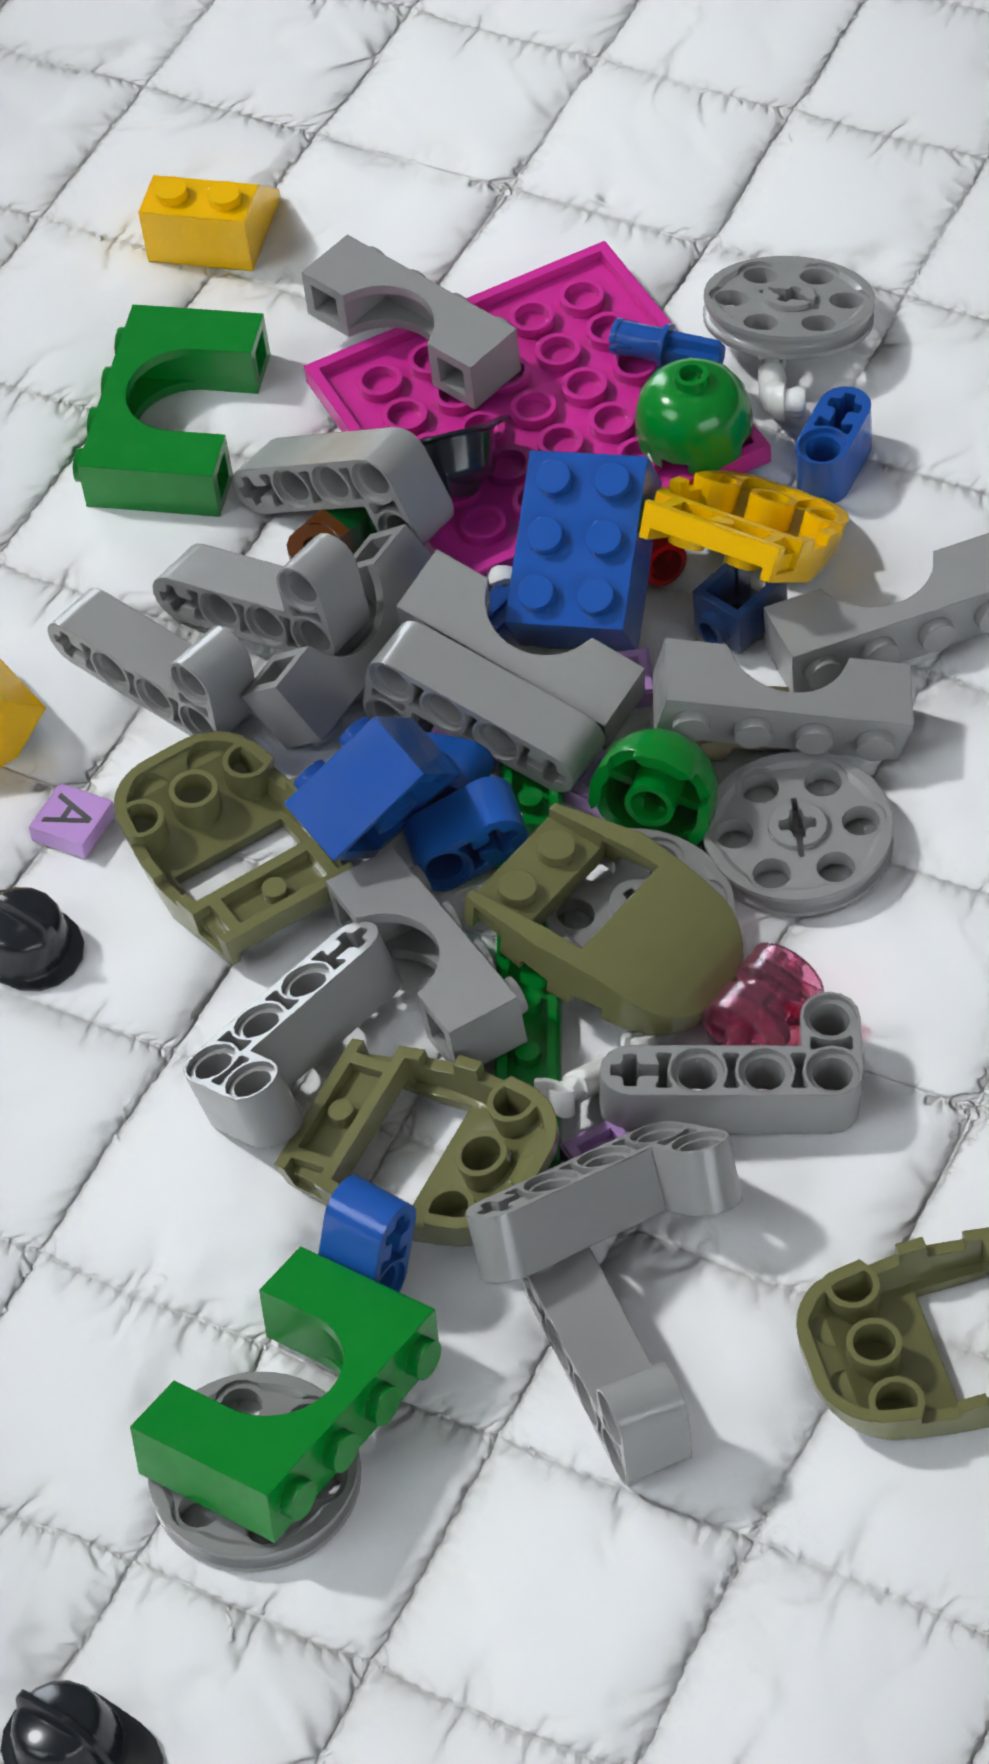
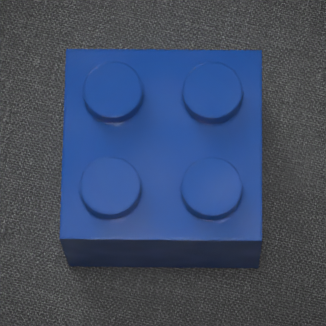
[283,716,461,861]

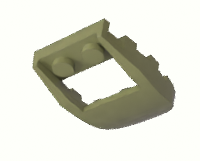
[114,731,354,965]
[463,803,744,1036]
[274,1039,560,1247]
[796,1227,989,1440]

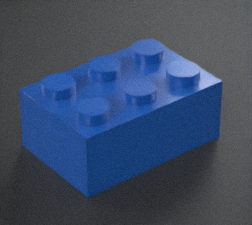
[504,450,662,652]

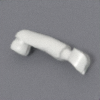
[756,356,806,422]
[534,1031,657,1118]

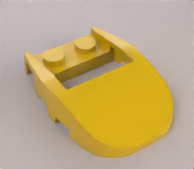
[639,470,849,583]

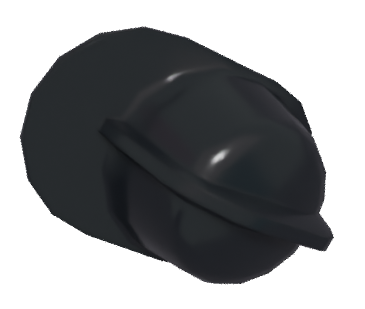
[420,414,511,498]
[0,887,84,991]
[0,1680,164,1764]

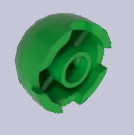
[635,357,753,474]
[588,728,719,846]

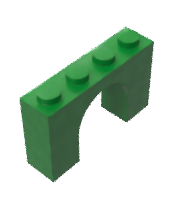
[73,304,271,517]
[130,1246,441,1543]

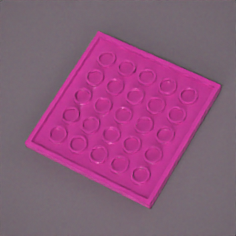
[304,241,771,577]

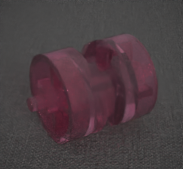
[702,943,824,1046]

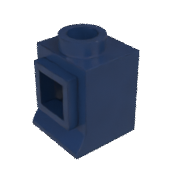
[692,563,787,654]

